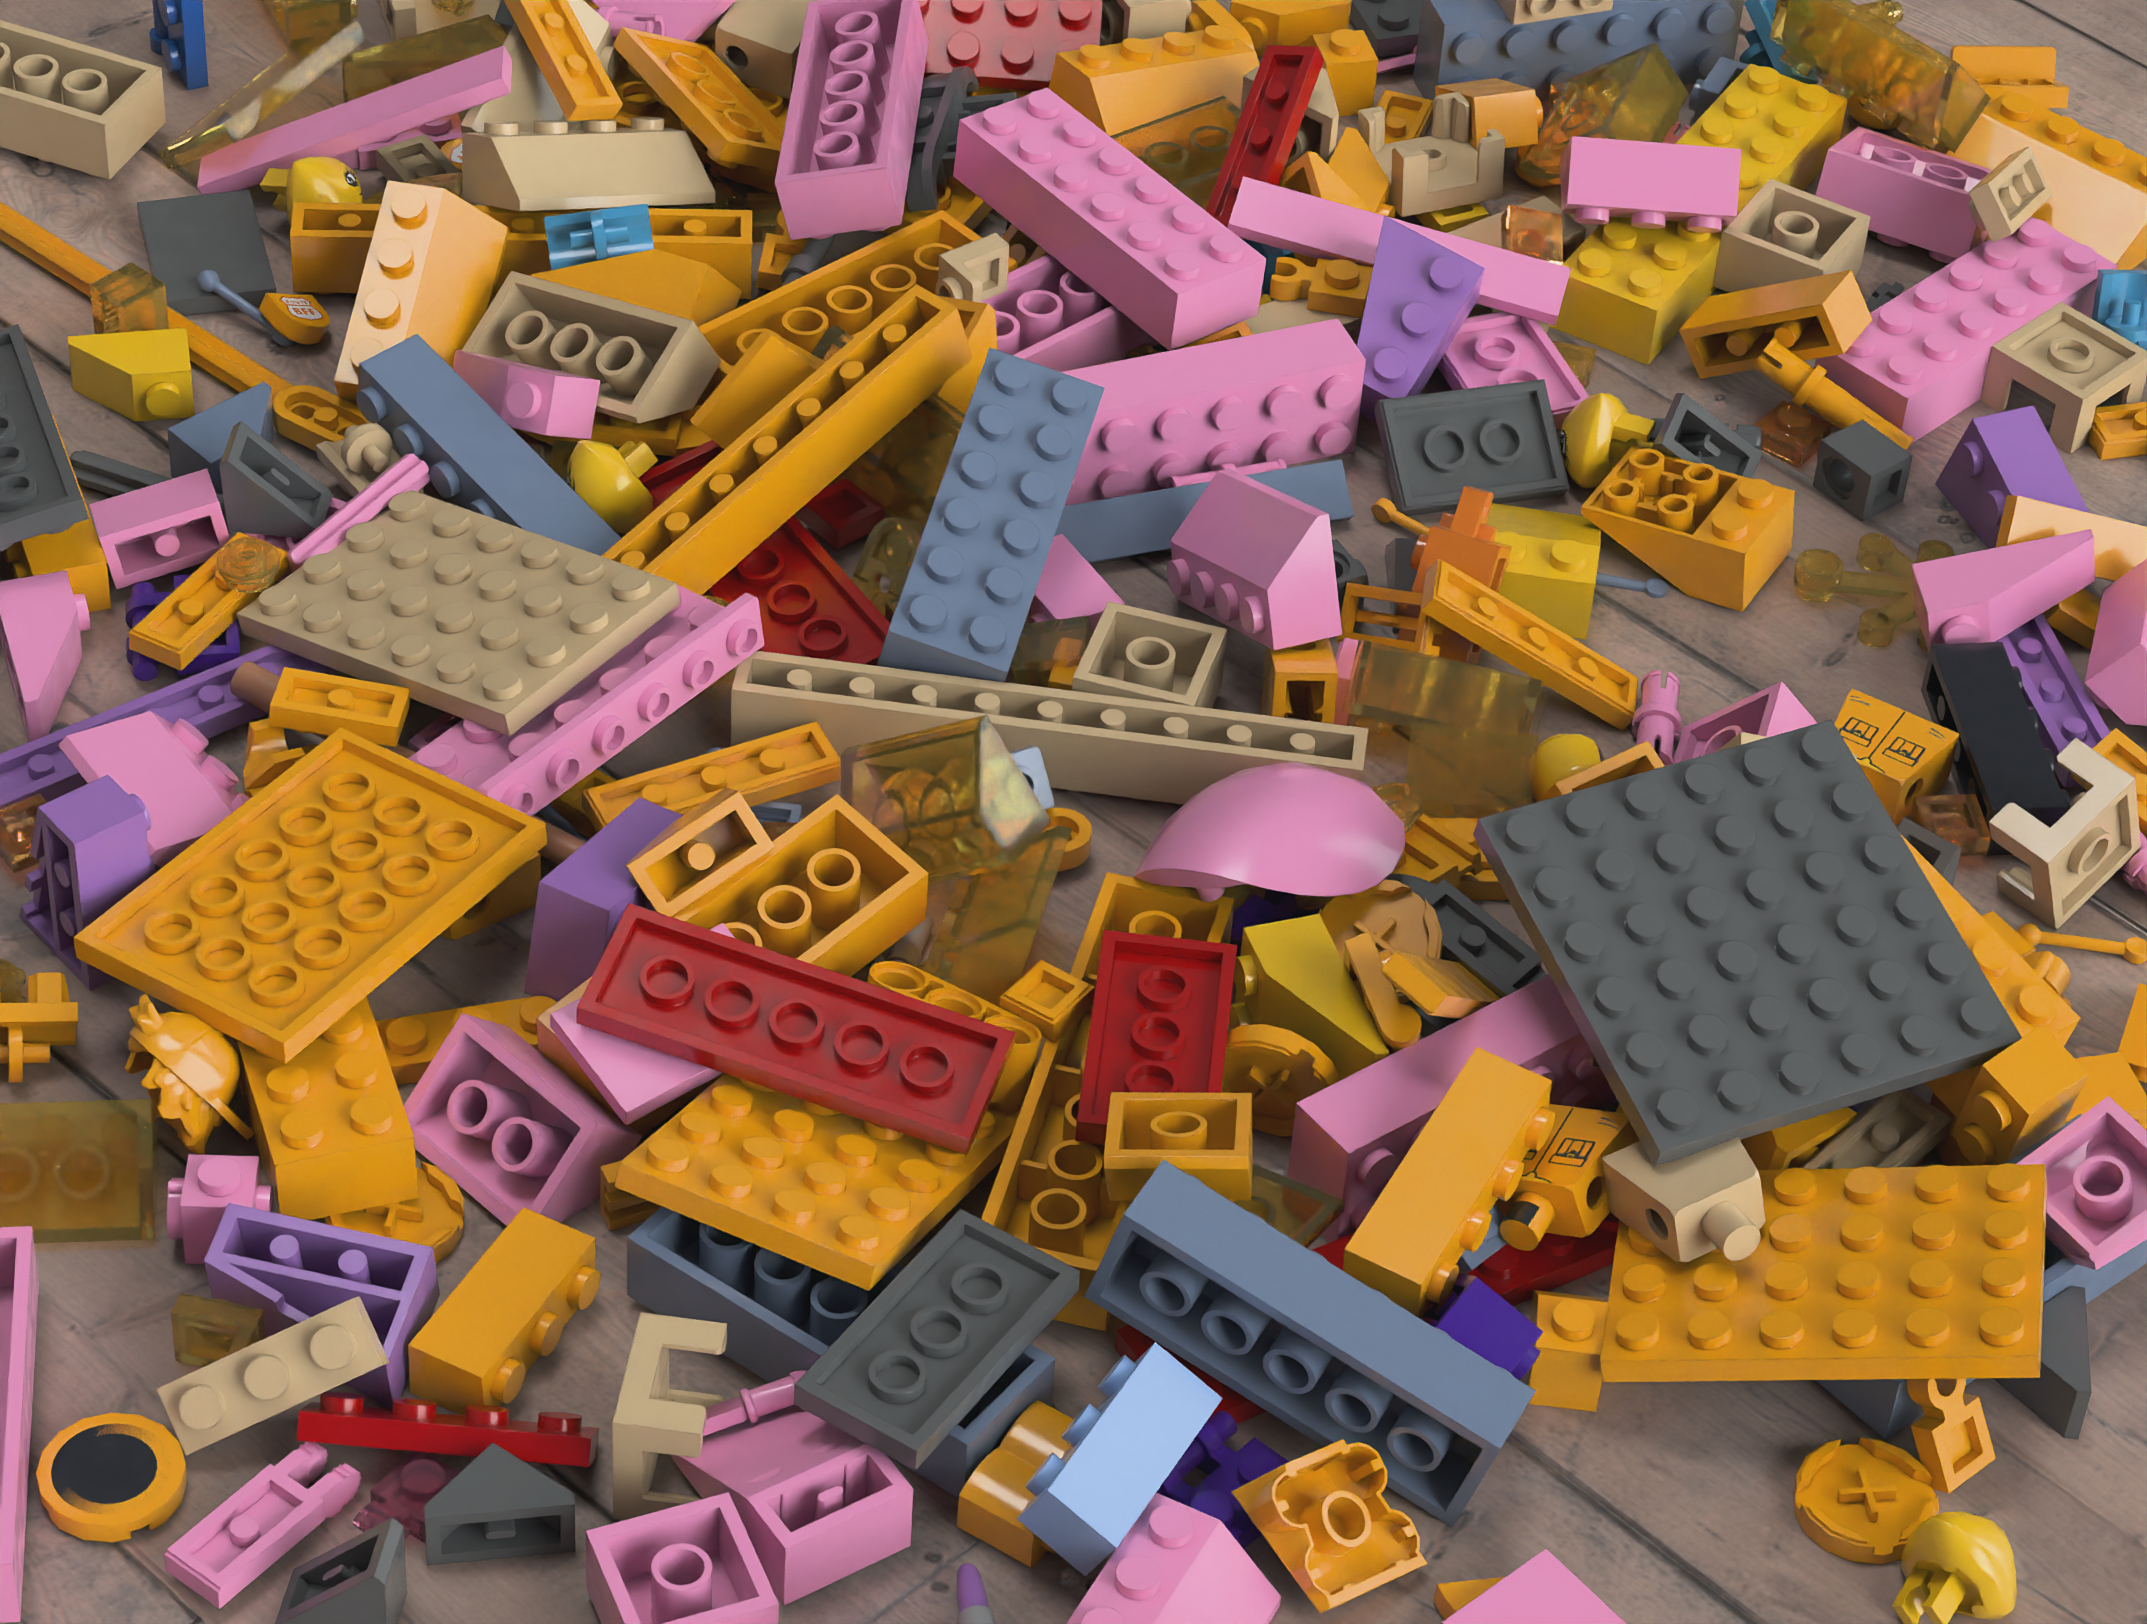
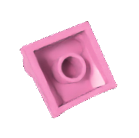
[2016,1096,2147,1270]

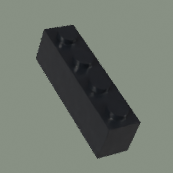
[1921,642,2071,856]

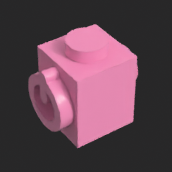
[167,1154,274,1264]

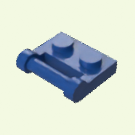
[149,0,209,90]

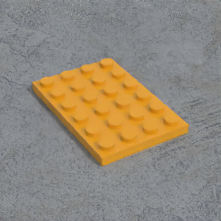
[73,728,547,1064]
[615,1073,1024,1291]
[1600,1163,2047,1382]

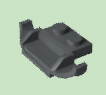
[905,66,1017,212]
[1385,874,1547,1038]

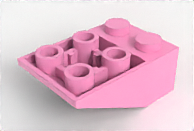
[671,1405,914,1606]

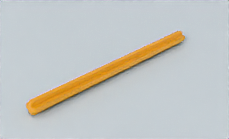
[0,201,294,406]

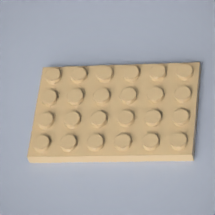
[237,490,681,736]

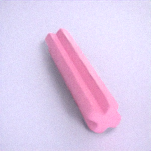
[287,453,430,573]

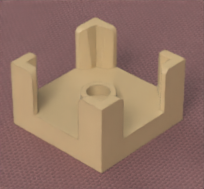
[1358,91,1505,217]
[1980,302,2147,454]
[1989,738,2141,931]
[612,1312,727,1520]

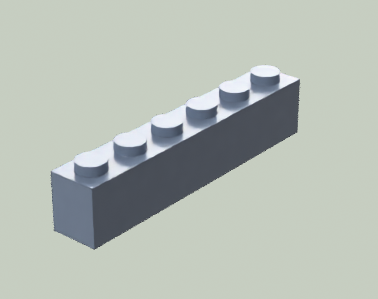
[356,334,621,556]

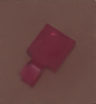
[353,1451,460,1543]

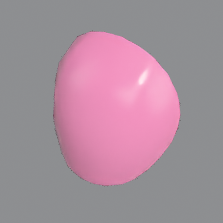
[1134,761,1405,902]

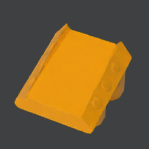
[1231,1439,1428,1613]

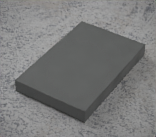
[137,190,277,316]
[1373,379,1570,516]

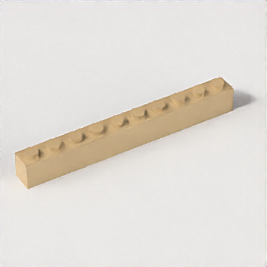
[731,651,1369,805]

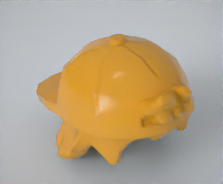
[125,994,255,1155]

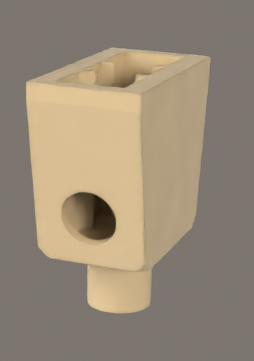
[697,0,817,99]
[1602,1137,1766,1262]

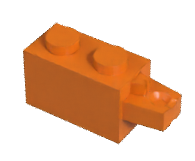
[1395,486,1512,665]

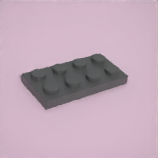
[794,1209,1080,1470]

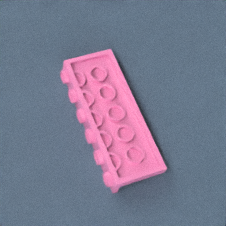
[408,577,765,816]

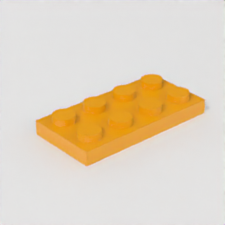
[613,27,785,177]

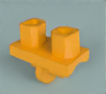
[0,972,78,1083]

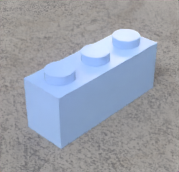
[1017,1342,1223,1576]

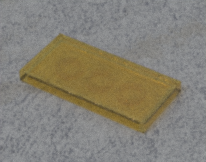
[158,20,367,169]

